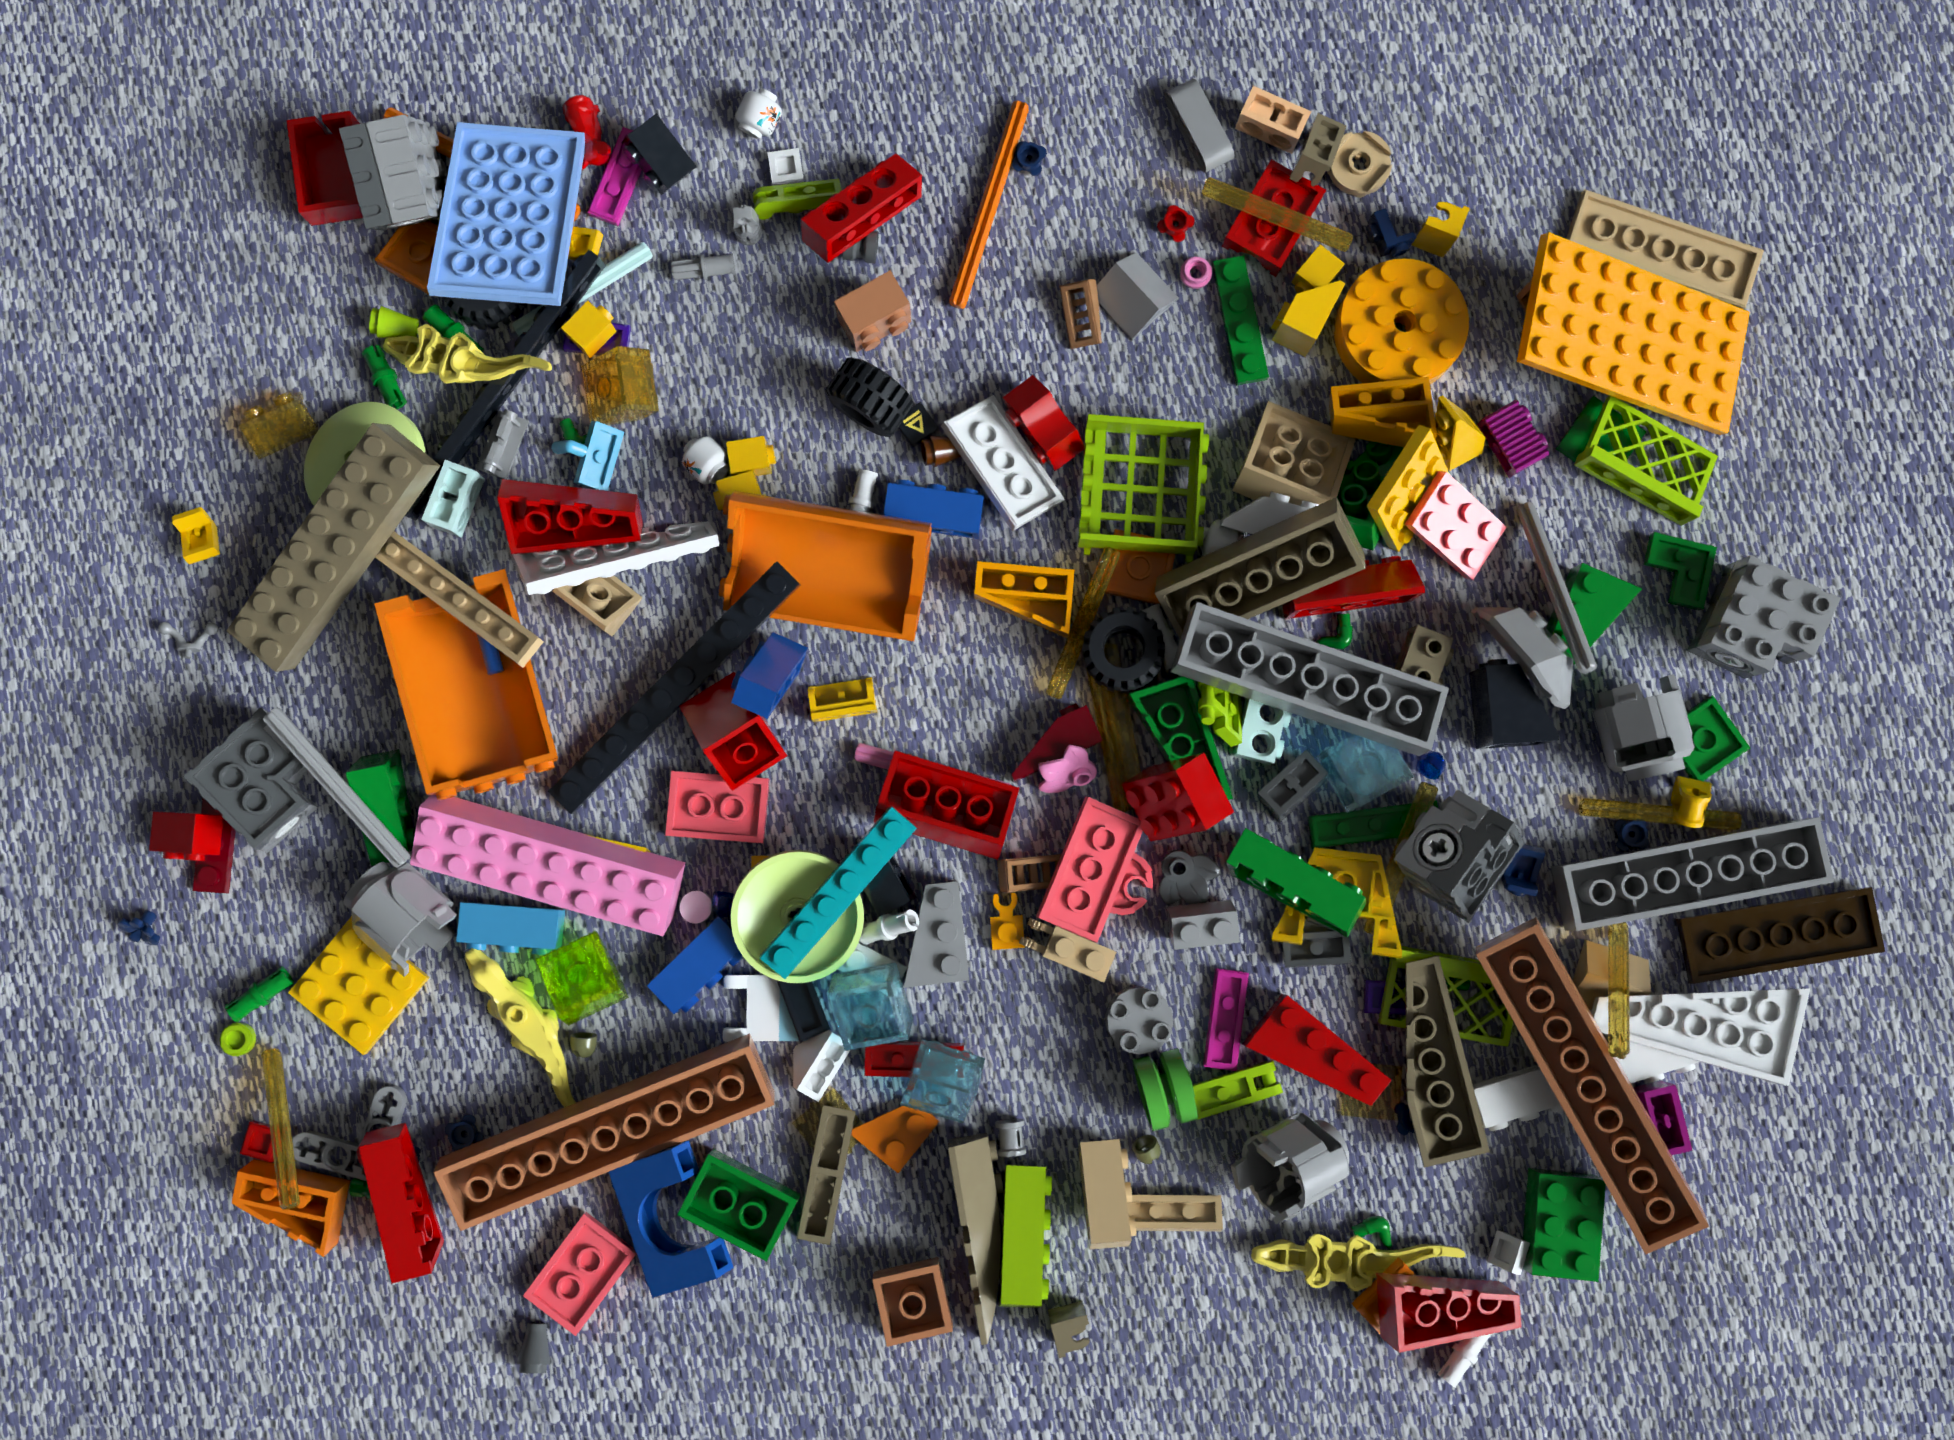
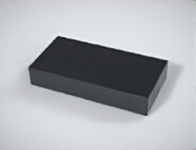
[777,980,831,1042]

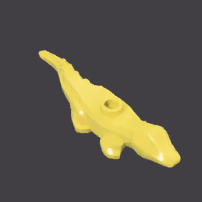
[383,324,552,384]
[465,948,576,1107]
[1251,1234,1466,1291]

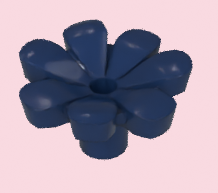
[117,910,160,945]

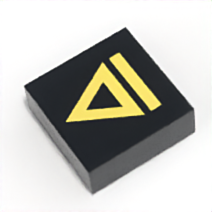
[898,402,939,448]

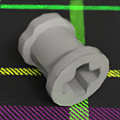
[995,1119,1026,1157]

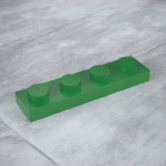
[1212,255,1269,386]

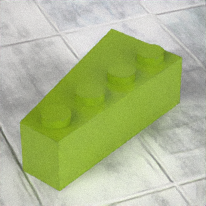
[999,1165,1052,1308]

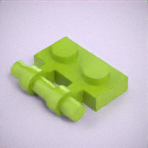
[1198,682,1242,747]

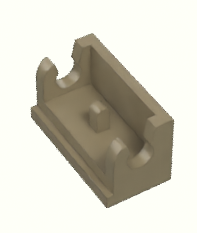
[1289,113,1347,186]
[1048,1301,1090,1358]

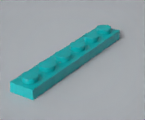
[759,806,917,979]

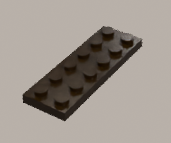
[1676,887,1885,984]

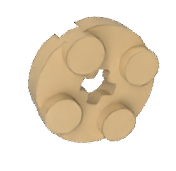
[1327,131,1392,198]

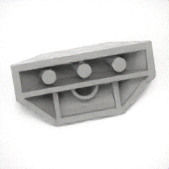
[1471,607,1573,709]

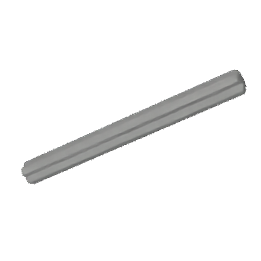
[1516,502,1597,674]
[263,707,411,868]

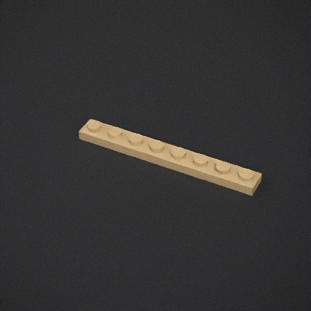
[375,531,544,668]

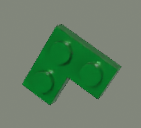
[1643,532,1717,611]

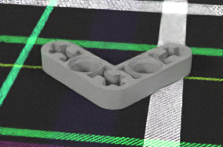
[290,1085,407,1181]

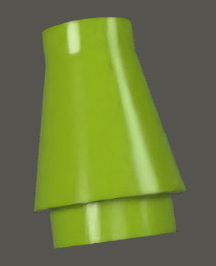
[369,306,419,338]

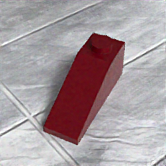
[1011,703,1103,782]

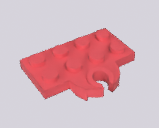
[1036,797,1153,943]

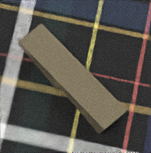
[797,1105,856,1245]

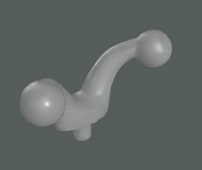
[158,622,218,659]

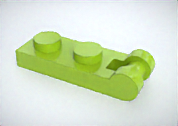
[753,178,842,220]
[1193,1060,1283,1120]

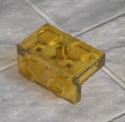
[239,391,318,459]

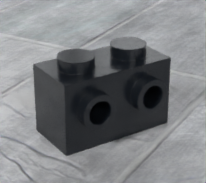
[621,113,697,195]

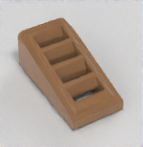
[1059,279,1102,349]
[997,854,1061,892]

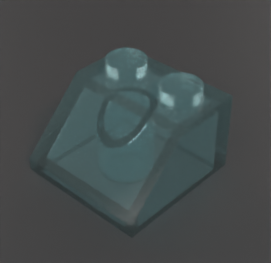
[900,1039,985,1123]

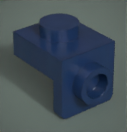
[1366,208,1417,257]
[1501,844,1546,897]

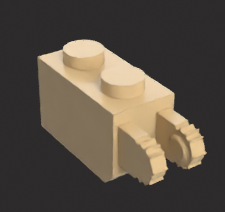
[1019,918,1117,982]

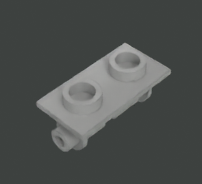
[476,409,529,479]

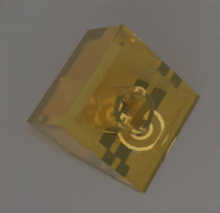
[581,346,659,425]

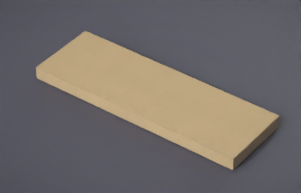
[1566,189,1764,309]

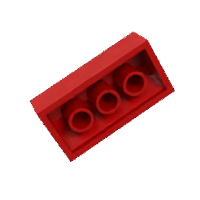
[1282,556,1425,619]
[874,750,1020,860]

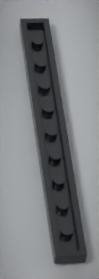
[405,249,606,521]
[548,561,801,814]

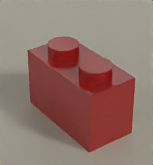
[149,812,223,861]

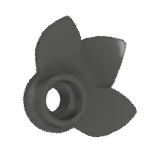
[1159,850,1221,906]

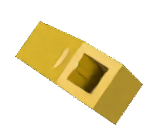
[1435,395,1485,471]

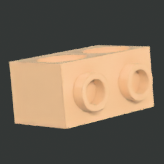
[1235,86,1311,154]

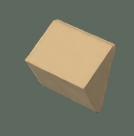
[553,575,642,637]
[1573,940,1651,1010]

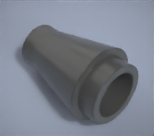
[517,1323,550,1373]

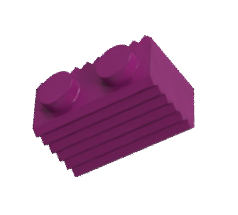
[1477,400,1549,478]

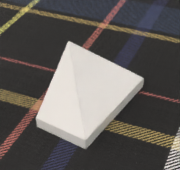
[793,1030,853,1102]

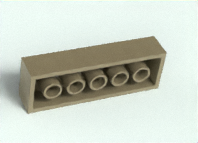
[1154,497,1365,639]

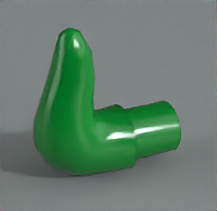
[559,418,587,444]
[1316,614,1353,649]
[1351,1216,1392,1248]

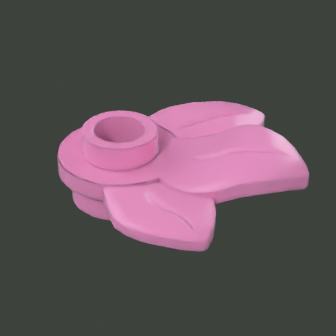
[1038,745,1097,793]

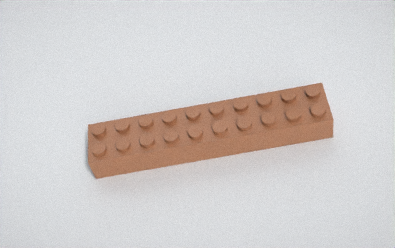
[1476,917,1709,1255]
[433,1033,775,1231]

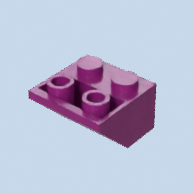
[1633,1081,1693,1155]

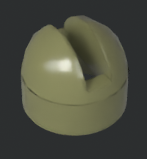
[570,1032,597,1058]
[1132,1135,1161,1165]

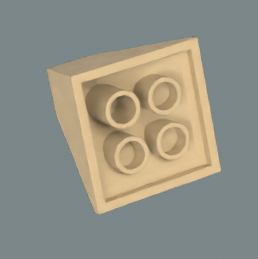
[1232,401,1356,506]

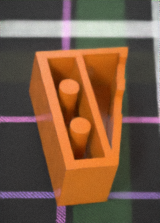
[232,1159,350,1257]

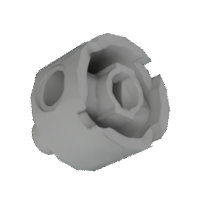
[1104,986,1173,1054]

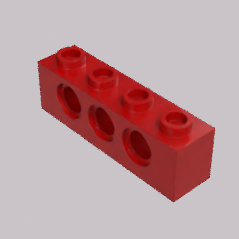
[801,153,922,263]

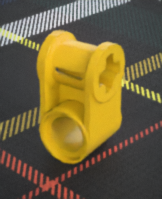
[1671,776,1712,828]

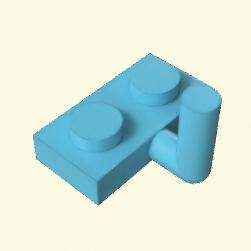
[552,421,624,491]

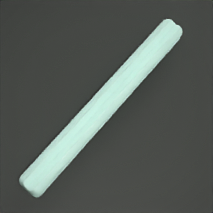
[512,242,653,336]

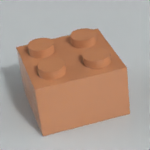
[834,270,911,352]
[872,1257,953,1347]

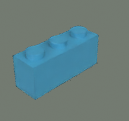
[456,902,565,955]

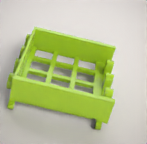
[1078,414,1209,563]

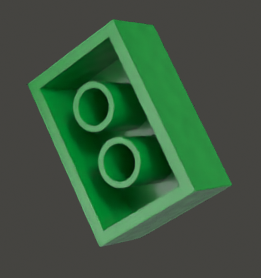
[677,1149,801,1262]
[1523,1168,1606,1282]

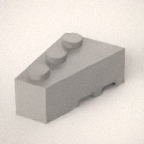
[904,881,969,988]

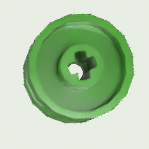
[1132,1048,1198,1131]

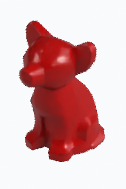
[562,95,611,170]

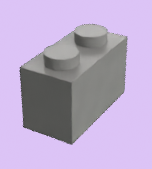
[1166,900,1240,950]

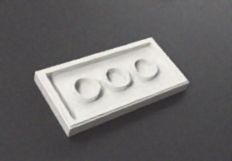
[941,395,1064,531]

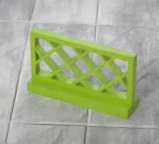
[1574,396,1718,526]
[1378,946,1513,1047]

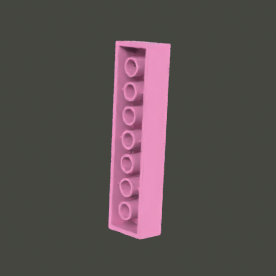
[410,795,686,936]

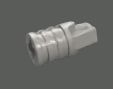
[731,205,763,245]

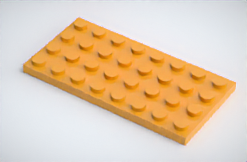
[1517,232,1750,435]

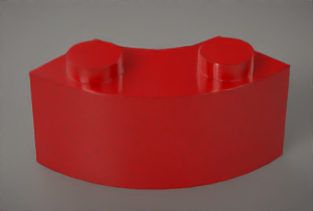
[1002,375,1084,471]

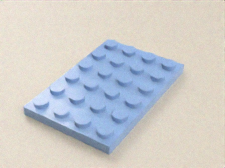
[427,122,585,306]

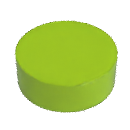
[219,1022,256,1056]

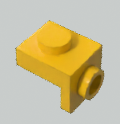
[171,507,220,565]

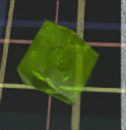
[535,931,629,1026]

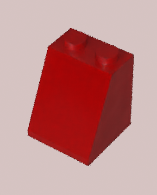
[679,672,787,791]

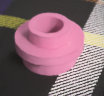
[1180,257,1212,289]

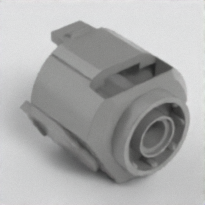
[1593,674,1695,782]
[343,862,457,977]
[1231,1112,1349,1224]

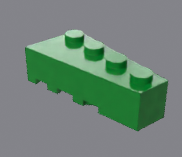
[1226,828,1366,938]

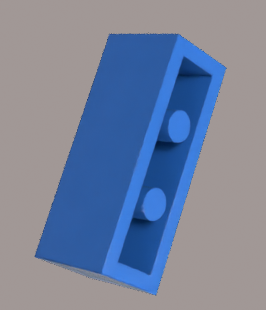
[883,479,984,539]
[731,632,808,719]
[647,916,744,1014]

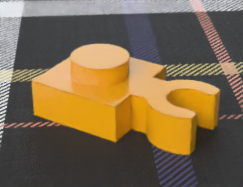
[990,892,1025,950]

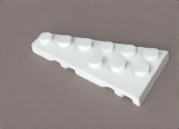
[1591,988,1810,1086]

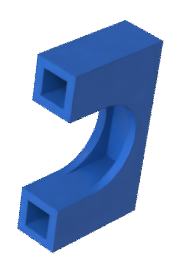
[609,1140,734,1298]

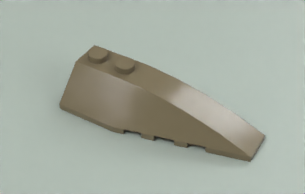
[1405,955,1490,1168]
[948,1133,1004,1345]

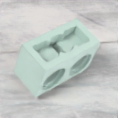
[421,460,485,538]
[1232,698,1292,765]

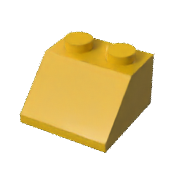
[1271,280,1345,357]

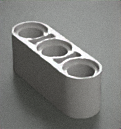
[1164,78,1234,173]

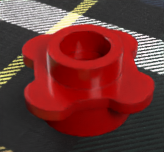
[1157,205,1195,243]

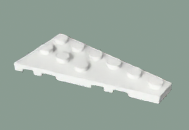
[507,521,719,595]

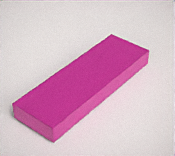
[587,127,642,226]
[1203,968,1249,1071]

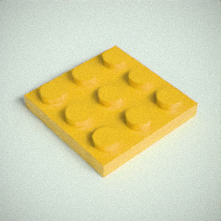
[1367,424,1449,552]
[288,916,430,1055]

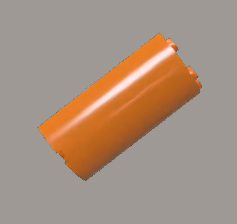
[719,491,932,641]
[374,569,558,800]

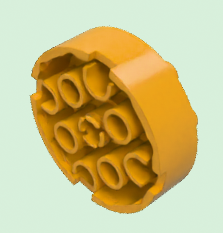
[1334,258,1469,384]

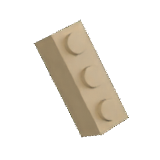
[1078,1139,1136,1250]

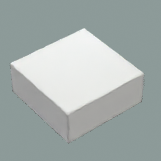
[767,148,804,185]
[1487,1230,1530,1275]

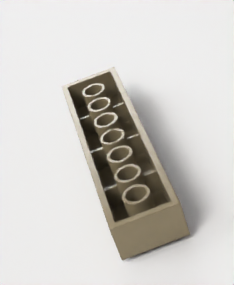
[226,423,440,672]

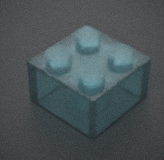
[1315,734,1414,813]
[827,962,913,1051]

